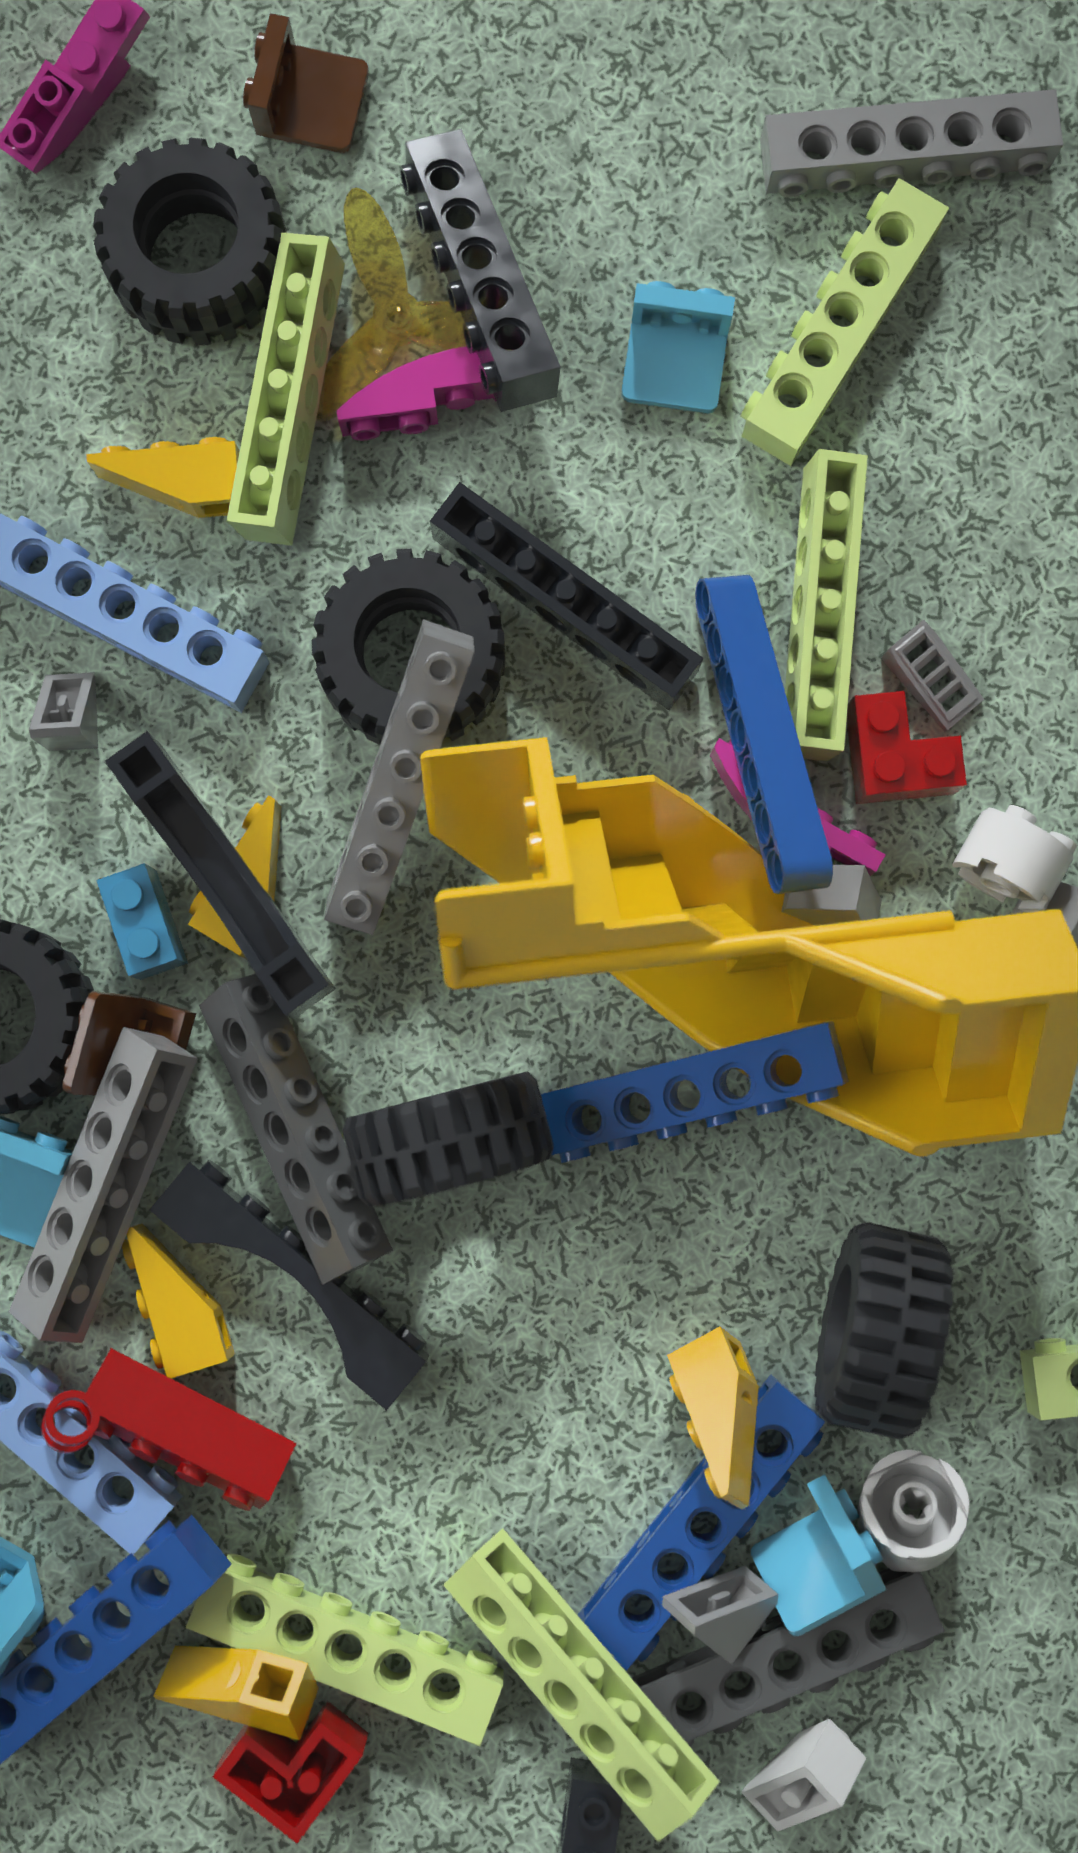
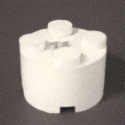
[952,805,1077,913]
[857,1450,970,1572]

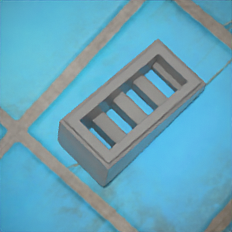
[881,620,984,732]

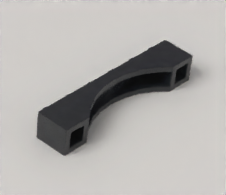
[104,731,336,1019]
[149,1160,429,1411]

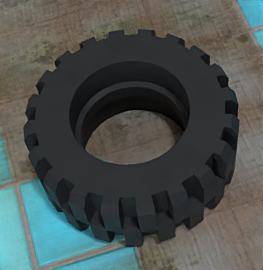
[93,137,287,346]
[311,548,506,745]
[0,919,94,1114]
[343,1071,554,1206]
[814,1222,953,1440]

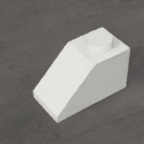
[742,1719,866,1832]

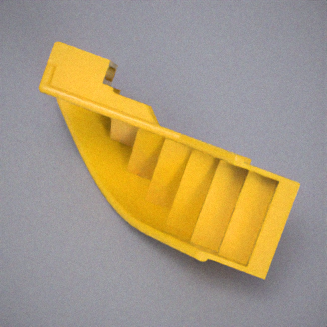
[420,737,1078,1157]

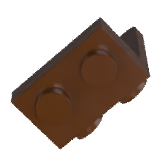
[243,13,369,153]
[63,991,196,1096]

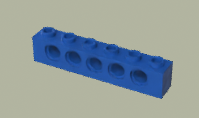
[541,1021,849,1163]
[577,1375,825,1671]
[0,1515,232,1764]

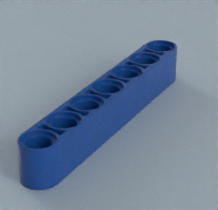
[695,575,833,894]

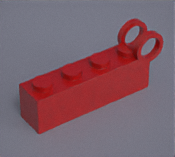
[41,1348,297,1511]

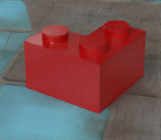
[846,691,967,804]
[213,1701,368,1844]

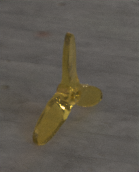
[316,187,512,422]

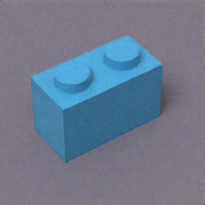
[96,863,188,980]

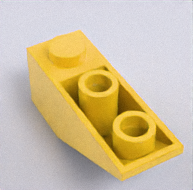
[86,437,240,518]
[188,795,281,959]
[122,1224,235,1378]
[667,1327,759,1510]
[154,1646,319,1740]

